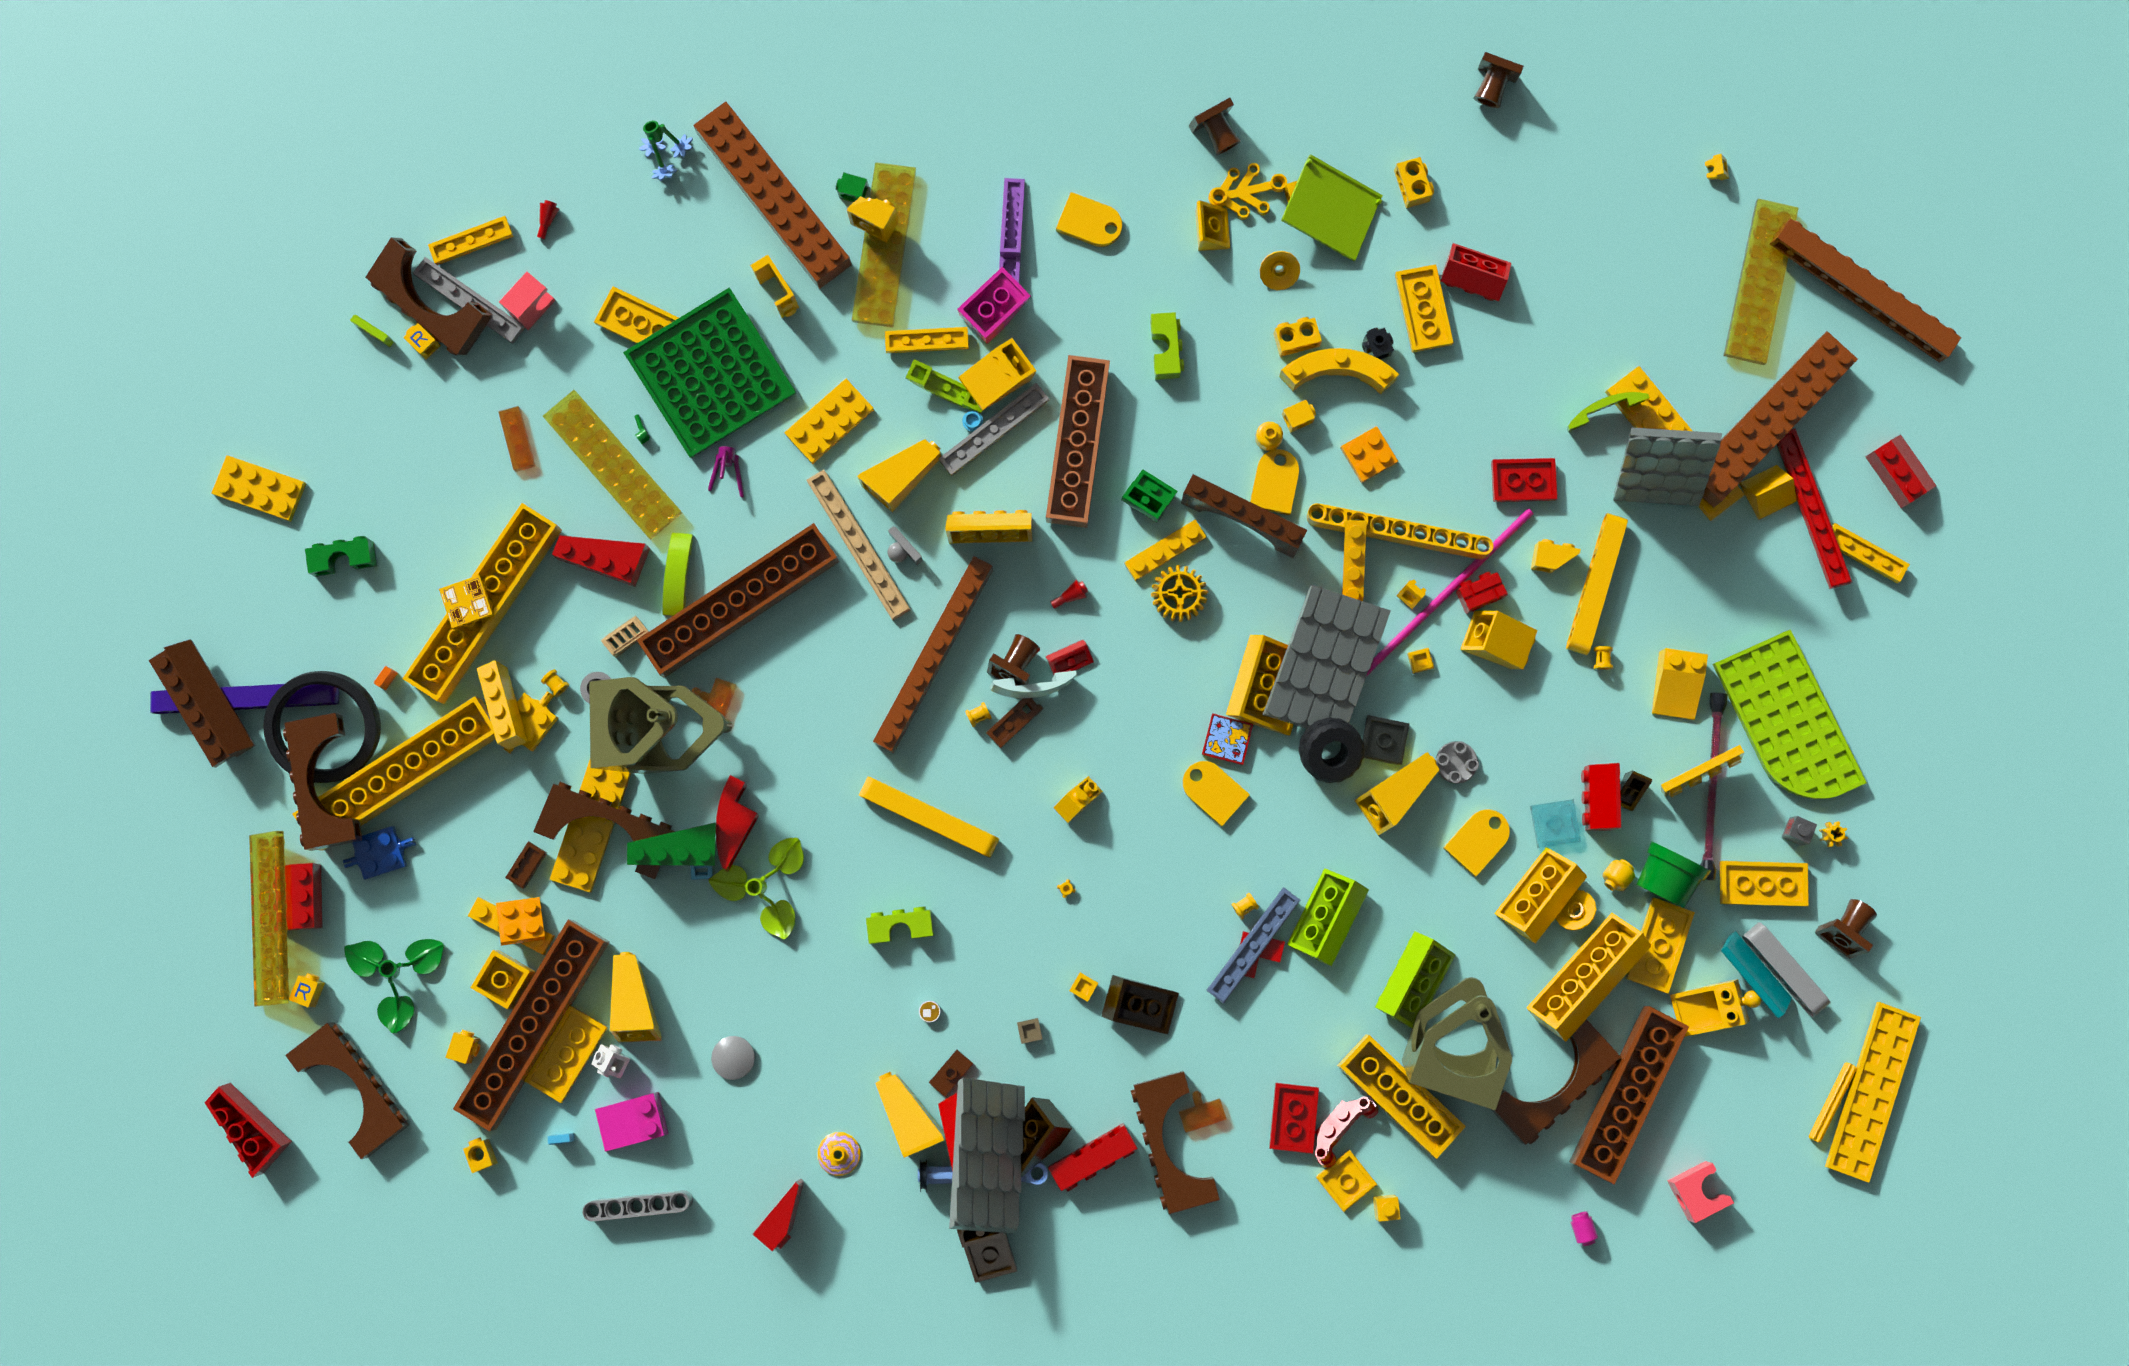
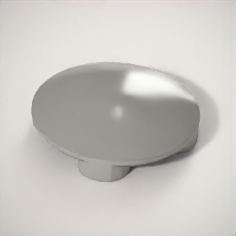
[1436,741,1479,784]
[711,1036,755,1080]

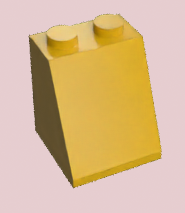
[1460,611,1538,670]

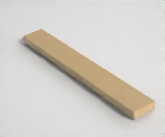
[806,470,910,621]

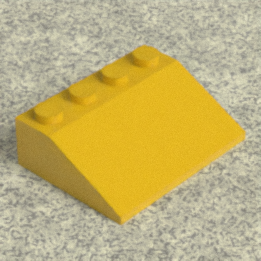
[945,510,1032,544]
[1226,635,1293,736]

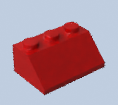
[1440,243,1511,301]
[1866,434,1937,508]
[1581,763,1621,831]
[277,863,323,931]

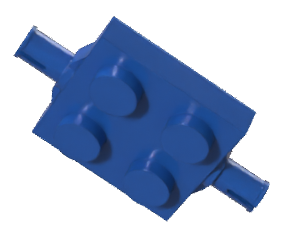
[343,826,416,880]

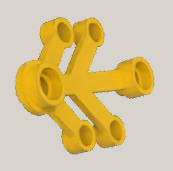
[1208,163,1287,220]

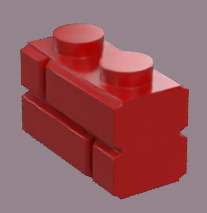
[1456,571,1508,614]

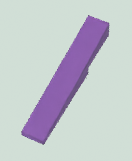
[999,178,1025,283]

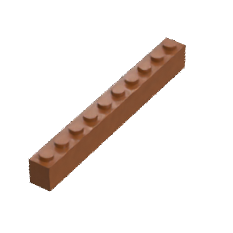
[1770,218,1962,363]
[873,556,993,754]

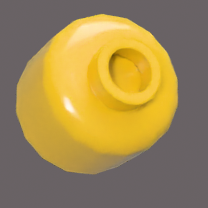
[1255,422,1283,451]
[1602,859,1635,891]

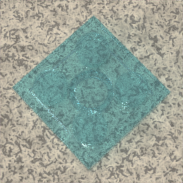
[1530,799,1581,848]

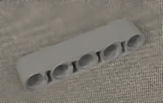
[1742,922,1830,1017]
[582,1190,693,1221]

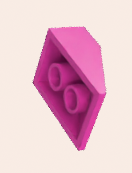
[957,267,1031,344]
[595,1092,669,1152]

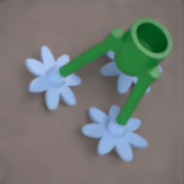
[639,120,693,181]

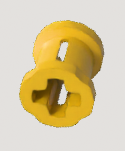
[1594,646,1613,670]
[541,669,569,697]
[965,702,992,727]
[1231,893,1259,920]

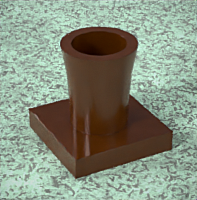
[1473,52,1524,108]
[1189,98,1241,156]
[987,634,1040,686]
[1815,899,1877,959]

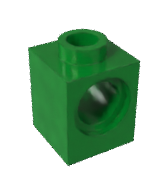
[836,172,869,202]

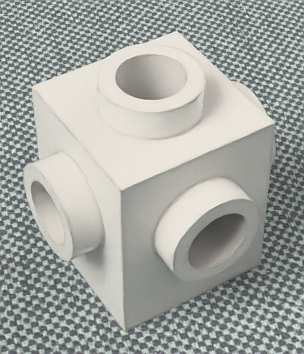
[591,1044,630,1079]

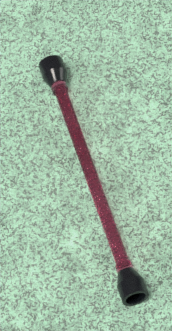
[1700,693,1728,881]

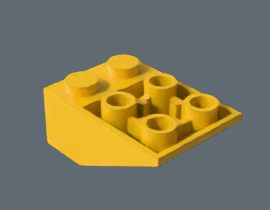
[958,338,1036,411]

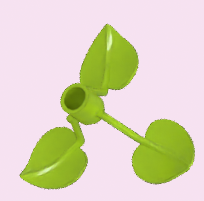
[708,838,804,939]

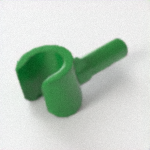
[634,414,650,444]

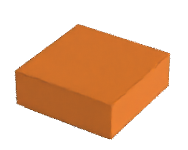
[374,666,398,690]

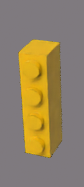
[477,660,528,750]

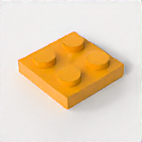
[1340,426,1398,483]
[496,897,545,946]

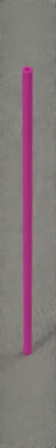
[1366,509,1533,677]

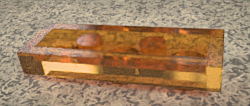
[498,406,535,472]

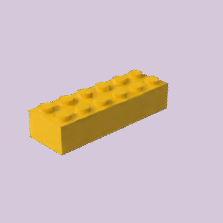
[1527,913,1652,1042]
[1337,1034,1466,1159]

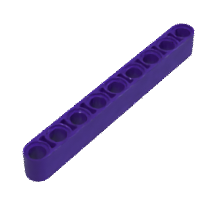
[150,684,339,714]

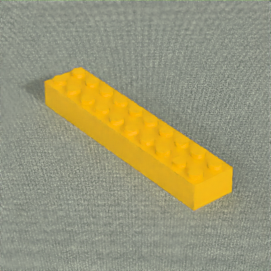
[402,503,562,704]
[292,696,496,851]

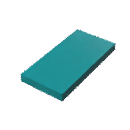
[1721,931,1792,1018]

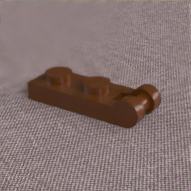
[986,698,1044,748]

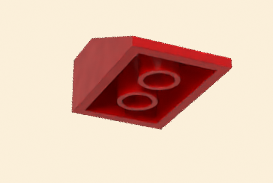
[753,1179,804,1251]

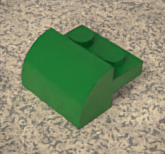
[1121,469,1178,523]

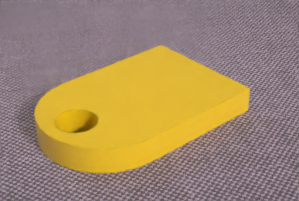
[1056,192,1122,247]
[1250,449,1299,515]
[1183,761,1250,827]
[1443,809,1510,877]

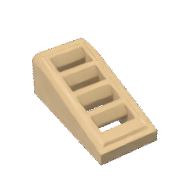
[601,615,649,658]

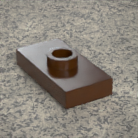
[505,841,548,889]
[929,1049,973,1096]

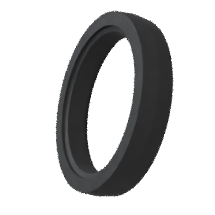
[263,671,381,783]

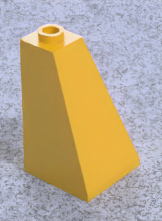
[857,439,941,513]
[1354,752,1440,836]
[610,952,662,1042]
[875,1072,945,1158]

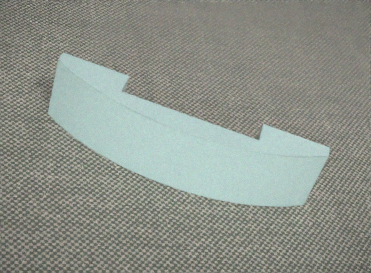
[990,671,1077,698]

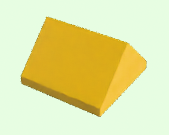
[1195,200,1230,251]
[1739,465,1797,520]

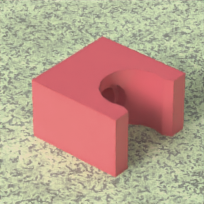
[499,272,556,330]
[1667,1161,1734,1223]

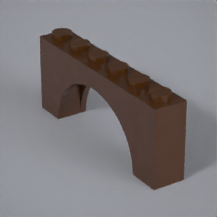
[365,237,493,356]
[1181,474,1307,558]
[283,713,363,851]
[533,782,675,879]
[1491,1019,1621,1145]
[285,1022,409,1159]
[1130,1071,1220,1214]

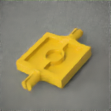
[503,691,558,754]

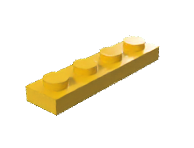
[428,216,514,265]
[885,327,969,353]
[1124,519,1206,581]
[1342,520,1367,601]
[1832,523,1910,583]
[468,897,555,955]

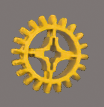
[1151,565,1208,622]

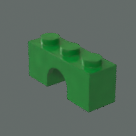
[305,536,377,577]

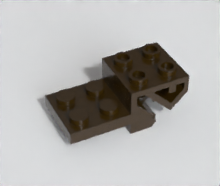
[950,1198,1017,1283]

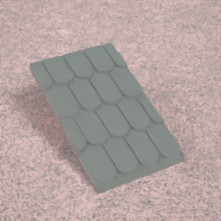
[1613,427,1722,506]
[1263,585,1391,729]
[938,1078,1025,1233]

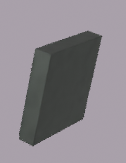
[1363,715,1410,765]

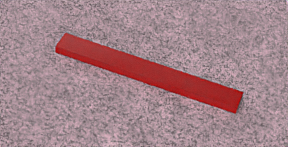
[1777,428,1852,589]

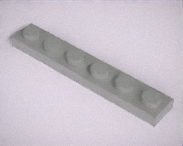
[413,257,525,344]
[939,383,1049,476]

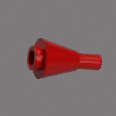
[537,200,560,239]
[1050,579,1089,609]

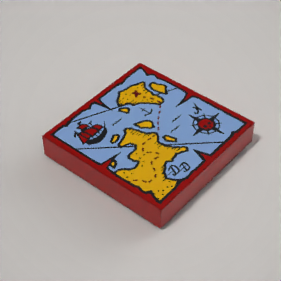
[1202,713,1253,766]

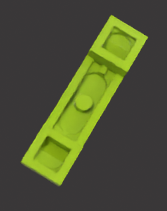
[905,359,982,413]
[1567,392,1650,432]
[663,533,693,616]

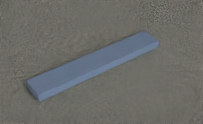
[1206,887,1301,1004]

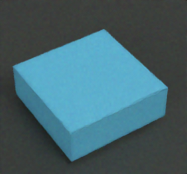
[547,1133,575,1145]

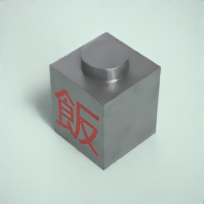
[1782,816,1817,846]

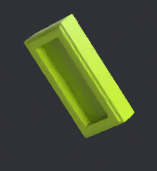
[350,315,394,348]

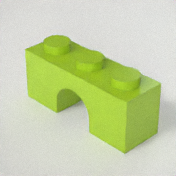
[1150,312,1184,380]
[866,906,934,944]

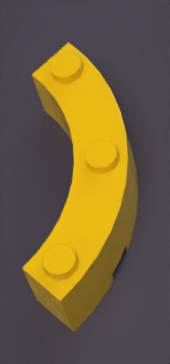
[1279,348,1399,394]

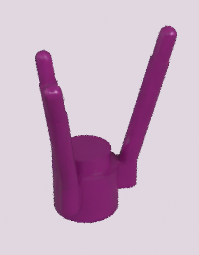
[708,446,744,497]

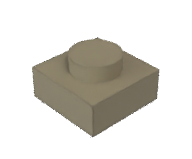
[1017,1018,1043,1044]

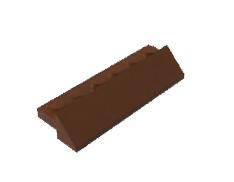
[149,639,256,768]

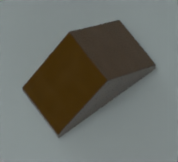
[1620,770,1652,812]

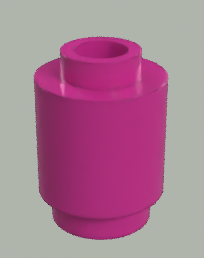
[1570,1211,1598,1246]

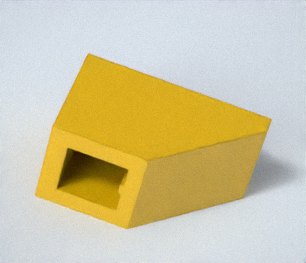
[1531,539,1581,573]
[1053,776,1103,823]

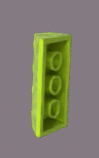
[1287,868,1369,967]
[1375,931,1456,1028]

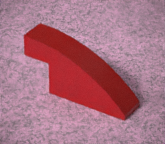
[716,775,759,872]

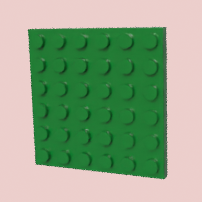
[623,287,797,459]

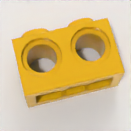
[1394,157,1434,208]
[1273,317,1322,357]

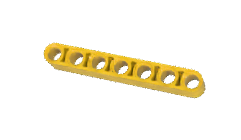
[1566,513,1628,655]
[859,776,1000,858]

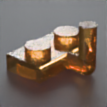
[692,678,737,717]
[1178,1090,1227,1133]

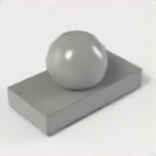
[887,526,922,565]

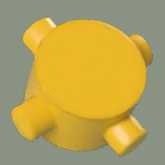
[1057,879,1076,898]

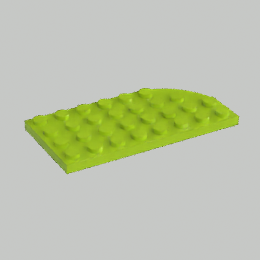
[1712,629,1867,799]

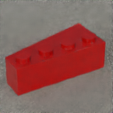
[552,535,650,587]
[204,1083,292,1178]
[1048,1123,1137,1192]

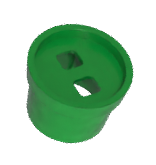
[1636,841,1711,908]

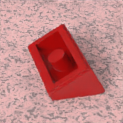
[1046,640,1094,675]

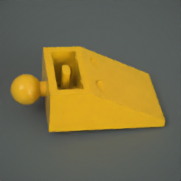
[1670,979,1762,1036]

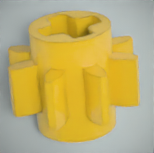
[1819,821,1848,847]

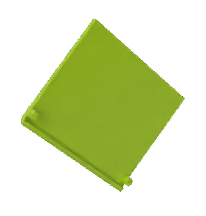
[1281,154,1383,261]

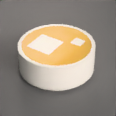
[919,1001,941,1022]

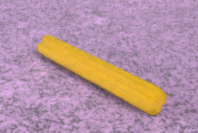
[1809,1063,1857,1143]

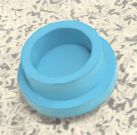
[962,411,983,432]

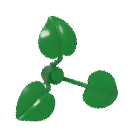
[344,939,444,1034]

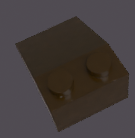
[1101,975,1179,1034]
[1021,1097,1072,1177]

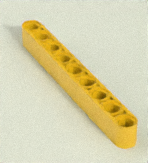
[1307,503,1493,559]

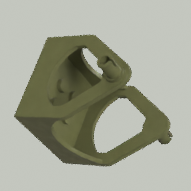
[589,677,732,774]
[1402,977,1512,1110]

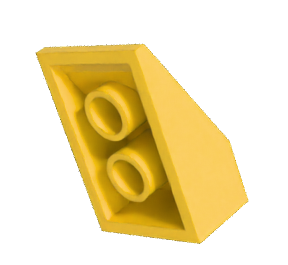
[1652,648,1708,720]

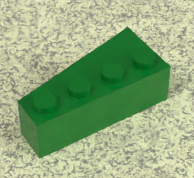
[627,822,716,866]

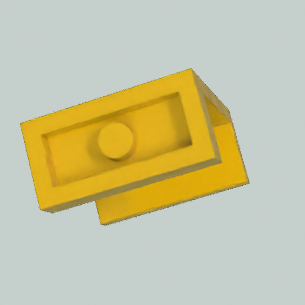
[750,255,799,318]

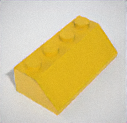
[1494,847,1587,944]

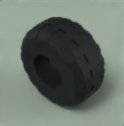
[1298,717,1365,783]

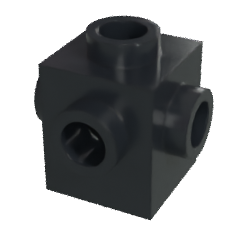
[1362,328,1394,360]

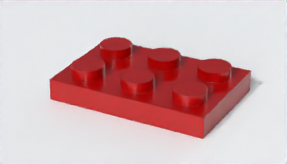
[1491,458,1557,502]
[1269,1083,1319,1154]

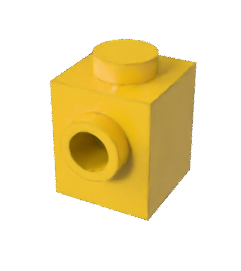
[445,1029,480,1064]

